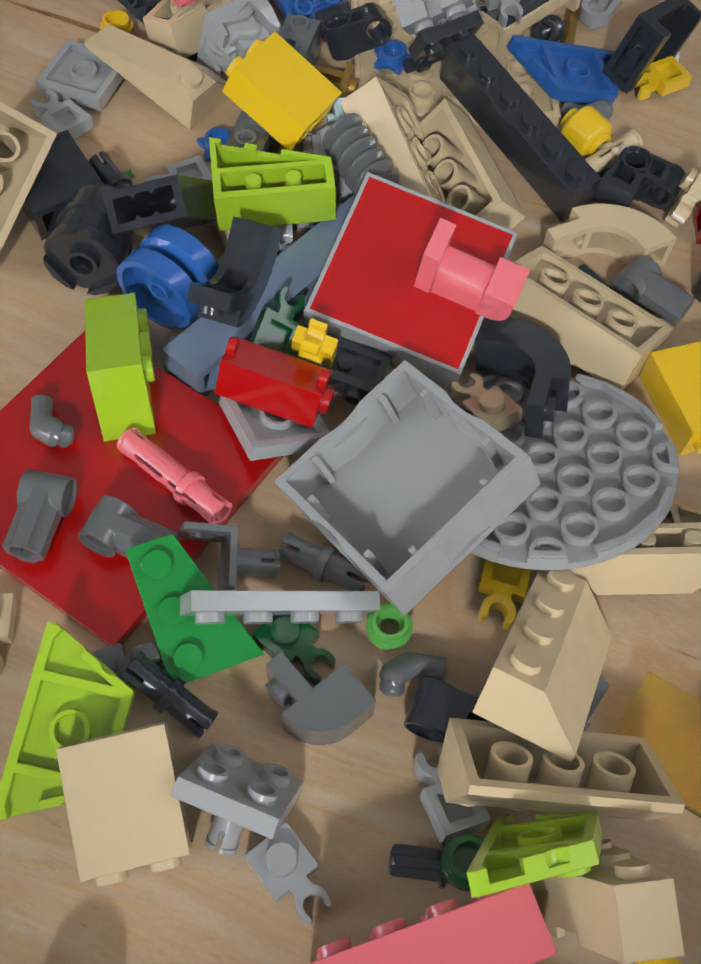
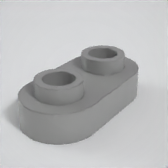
[579,0,622,29]

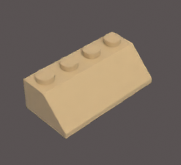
[419,99,525,230]
[0,102,57,251]
[509,246,673,390]
[473,569,612,762]
[437,718,685,821]

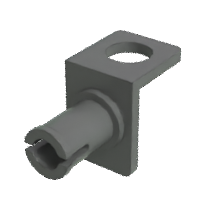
[177,521,280,591]

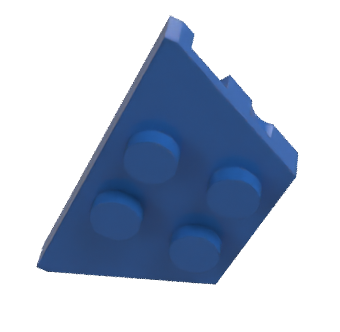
[507,35,619,105]

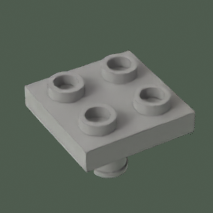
[171,744,304,855]

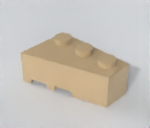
[143,0,232,58]
[529,838,685,964]

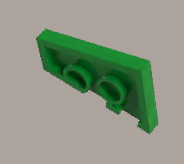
[125,534,264,684]

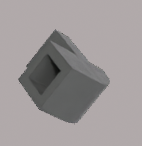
[265,652,376,745]

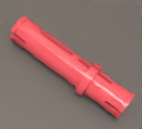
[117,427,232,524]

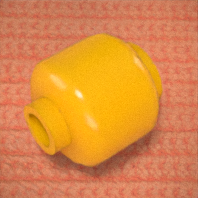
[560,106,613,159]

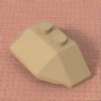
[569,505,701,595]

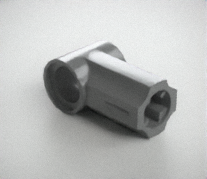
[610,255,696,326]
[2,469,77,563]
[78,495,180,558]

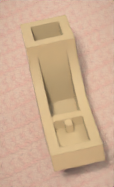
[543,204,677,266]

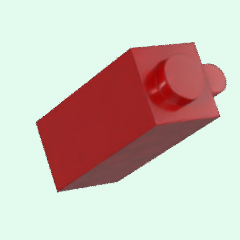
[214,336,335,428]

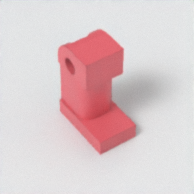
[414,218,530,321]

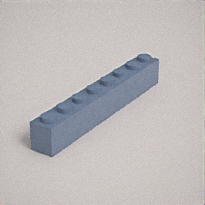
[161,196,355,397]

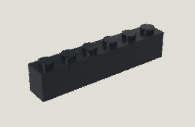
[440,34,602,222]

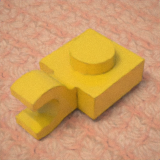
[292,318,338,367]

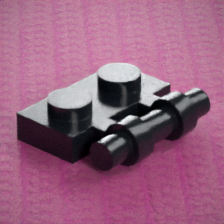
[403,11,484,74]

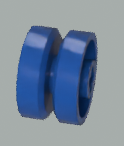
[117,224,219,330]

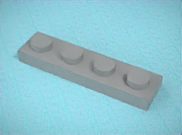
[180,590,380,625]

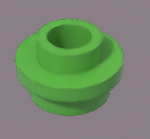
[366,604,413,650]

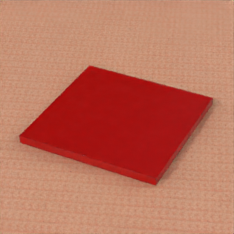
[0,331,284,647]

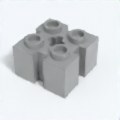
[393,0,483,39]

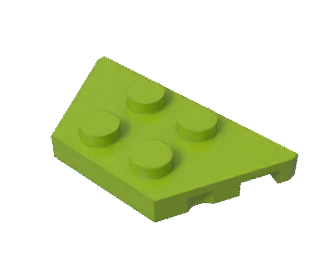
[0,621,136,820]
[466,811,603,898]

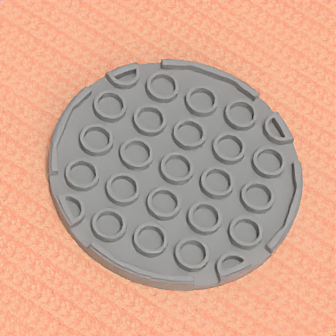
[448,374,679,570]

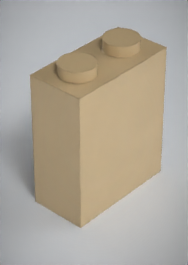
[56,721,192,886]

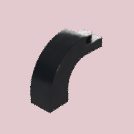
[186,216,283,327]
[476,317,571,439]

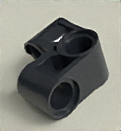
[314,1,392,61]
[593,146,685,209]

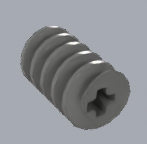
[322,113,399,197]

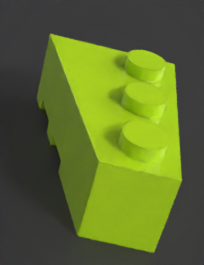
[209,137,336,231]
[85,293,156,442]

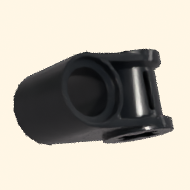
[403,677,490,743]

